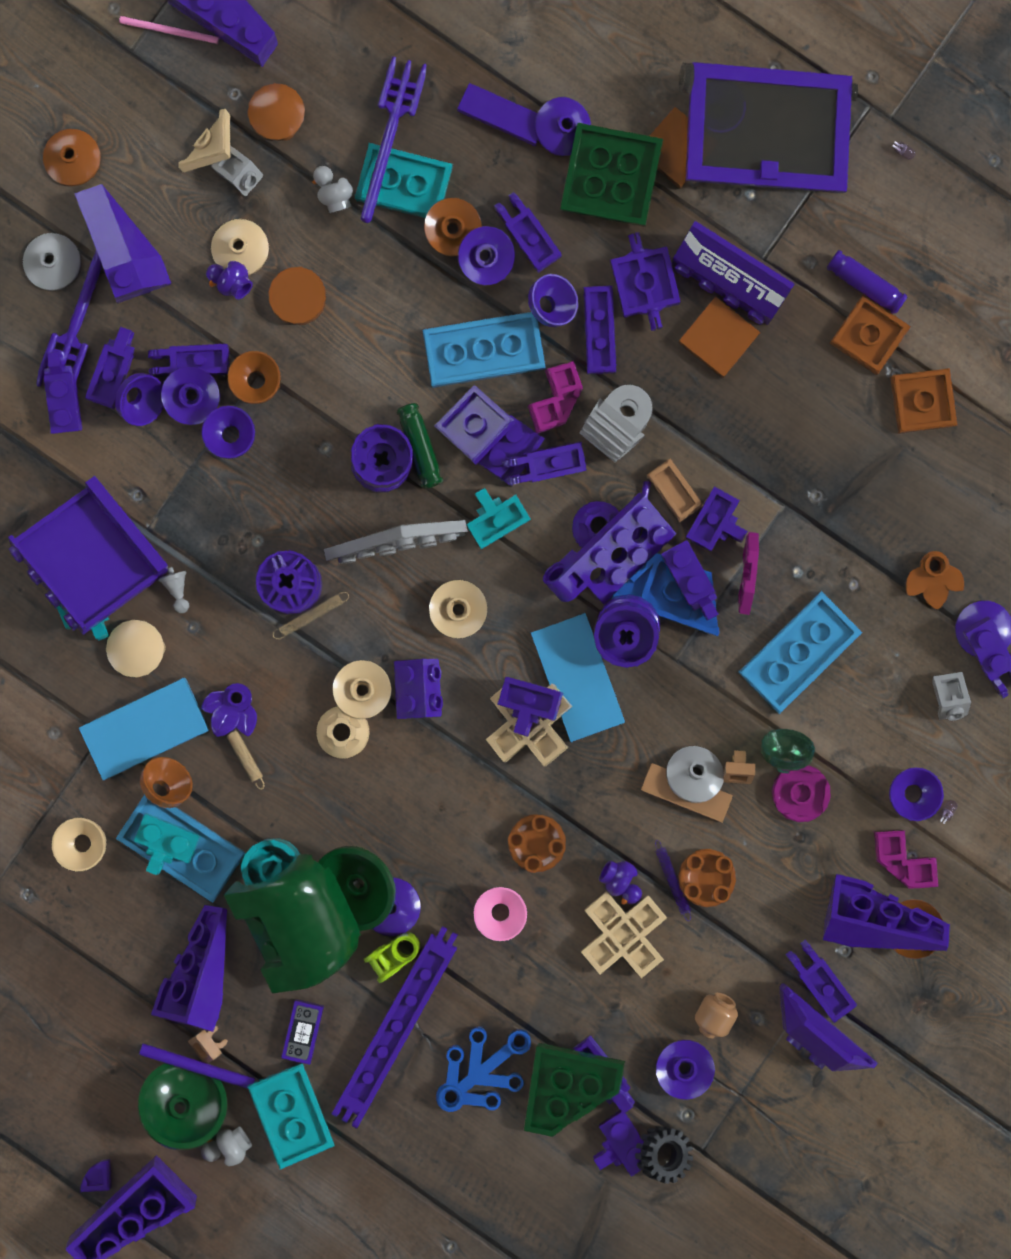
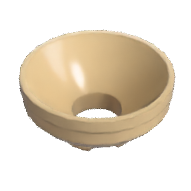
[317,706,370,758]
[52,818,106,871]

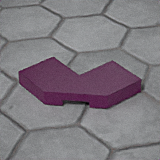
[528,361,583,434]
[738,532,759,615]
[874,830,939,889]

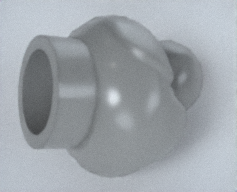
[312,166,353,213]
[201,1127,252,1166]

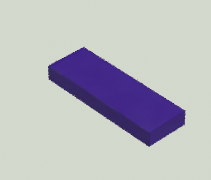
[457,83,539,146]
[583,286,616,375]

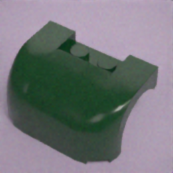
[224,854,361,994]

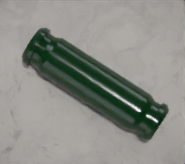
[396,403,443,489]

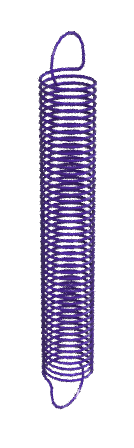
[655,840,691,921]

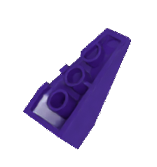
[74,184,172,304]
[823,874,950,951]
[151,905,227,1032]

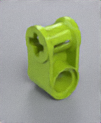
[363,932,420,983]

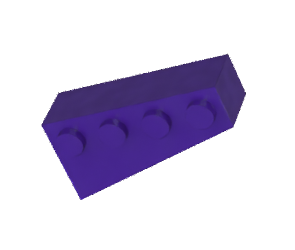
[65,1155,197,1259]

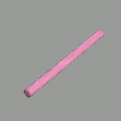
[120,16,219,44]

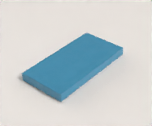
[422,312,546,388]
[738,591,862,714]
[531,613,625,742]
[79,678,210,780]
[116,795,246,903]

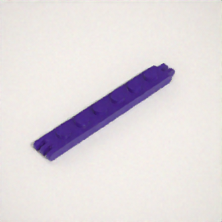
[331,926,458,1129]

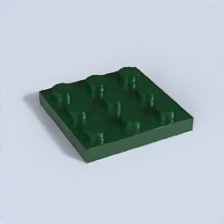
[560,123,663,227]

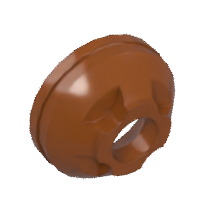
[228,351,281,404]
[140,757,193,808]

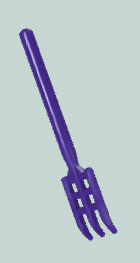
[360,56,427,223]
[36,250,102,387]

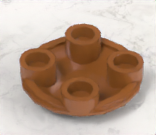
[248,83,305,141]
[508,814,566,873]
[678,849,736,907]

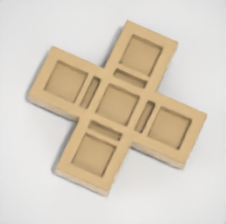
[486,684,572,766]
[581,891,667,978]

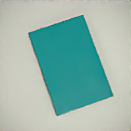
[355,143,453,218]
[247,1063,335,1170]

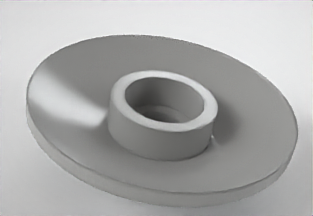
[23,233,81,291]
[666,746,724,803]

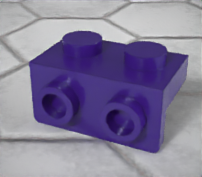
[394,659,443,719]

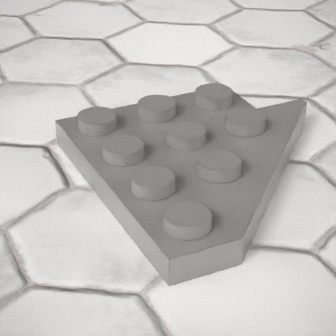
[324,520,467,564]

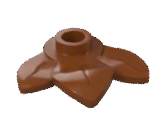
[906,551,964,610]

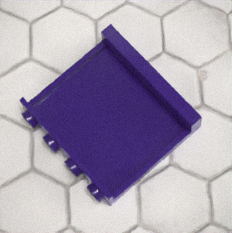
[8,476,168,635]

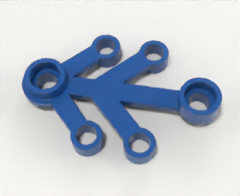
[436,1026,531,1112]

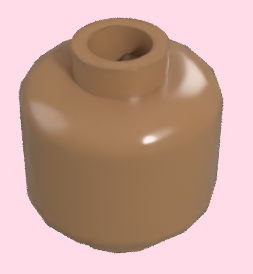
[694,992,738,1039]

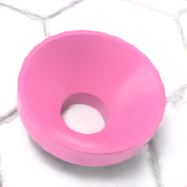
[474,887,527,941]

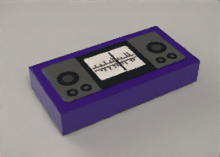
[282,999,324,1065]

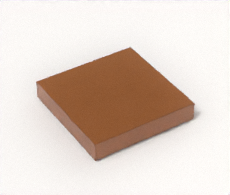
[650,107,718,189]
[830,294,911,375]
[678,296,760,378]
[891,368,958,434]

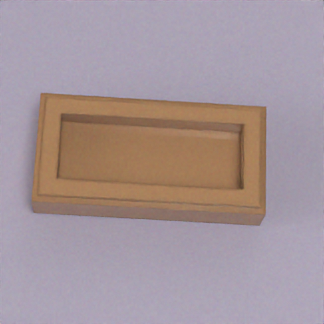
[646,458,704,523]

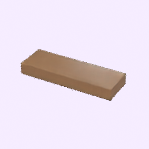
[640,763,733,823]

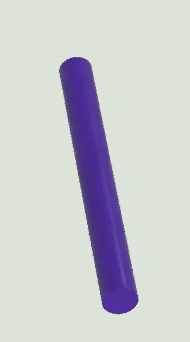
[139,1043,255,1089]

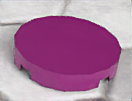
[772,764,831,822]

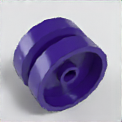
[594,594,660,668]

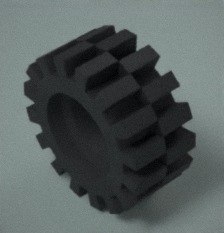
[635,1126,693,1184]

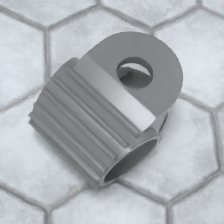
[579,385,652,462]

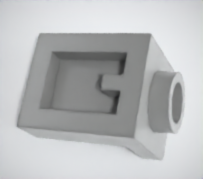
[211,146,263,196]
[932,672,971,721]

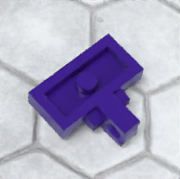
[686,486,748,552]
[497,677,563,737]
[593,1110,644,1176]

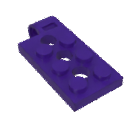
[543,492,676,604]

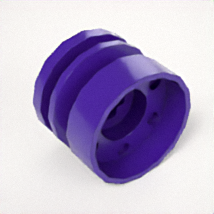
[351,425,413,492]
[256,550,322,615]

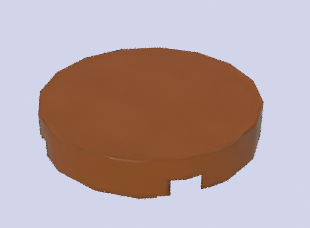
[269,267,326,325]

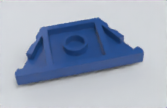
[611,553,719,637]

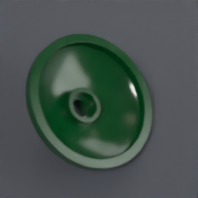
[318,846,396,931]
[138,1063,227,1150]

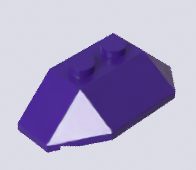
[779,983,878,1072]

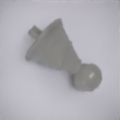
[158,567,190,613]

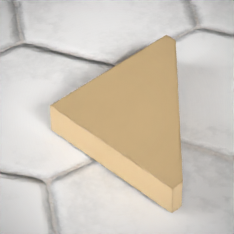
[178,109,230,172]

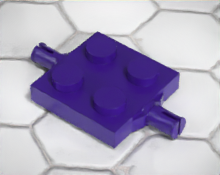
[610,232,681,331]

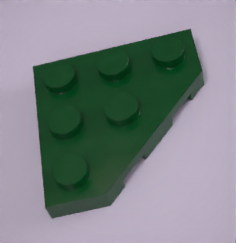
[524,1043,625,1137]

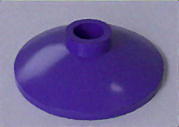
[535,97,591,156]
[458,226,515,285]
[161,366,220,425]
[955,601,1011,657]
[372,877,421,936]
[656,1040,715,1100]

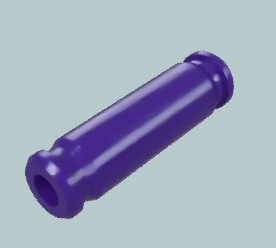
[826,250,907,314]

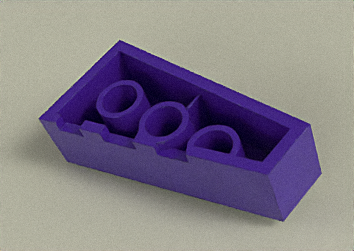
[167,0,278,67]

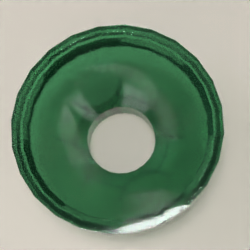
[761,729,815,773]

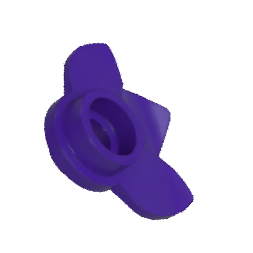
[201,683,257,737]

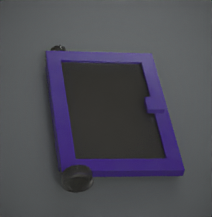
[679,62,858,193]

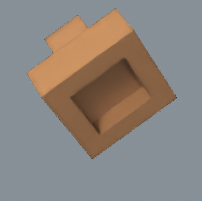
[723,750,755,784]
[188,1026,228,1063]

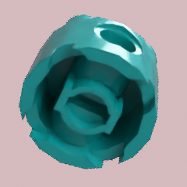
[241,838,300,885]

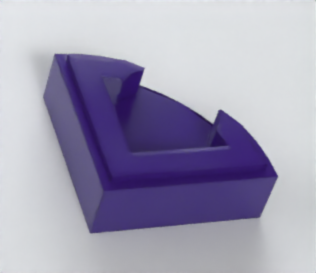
[80,1159,112,1192]

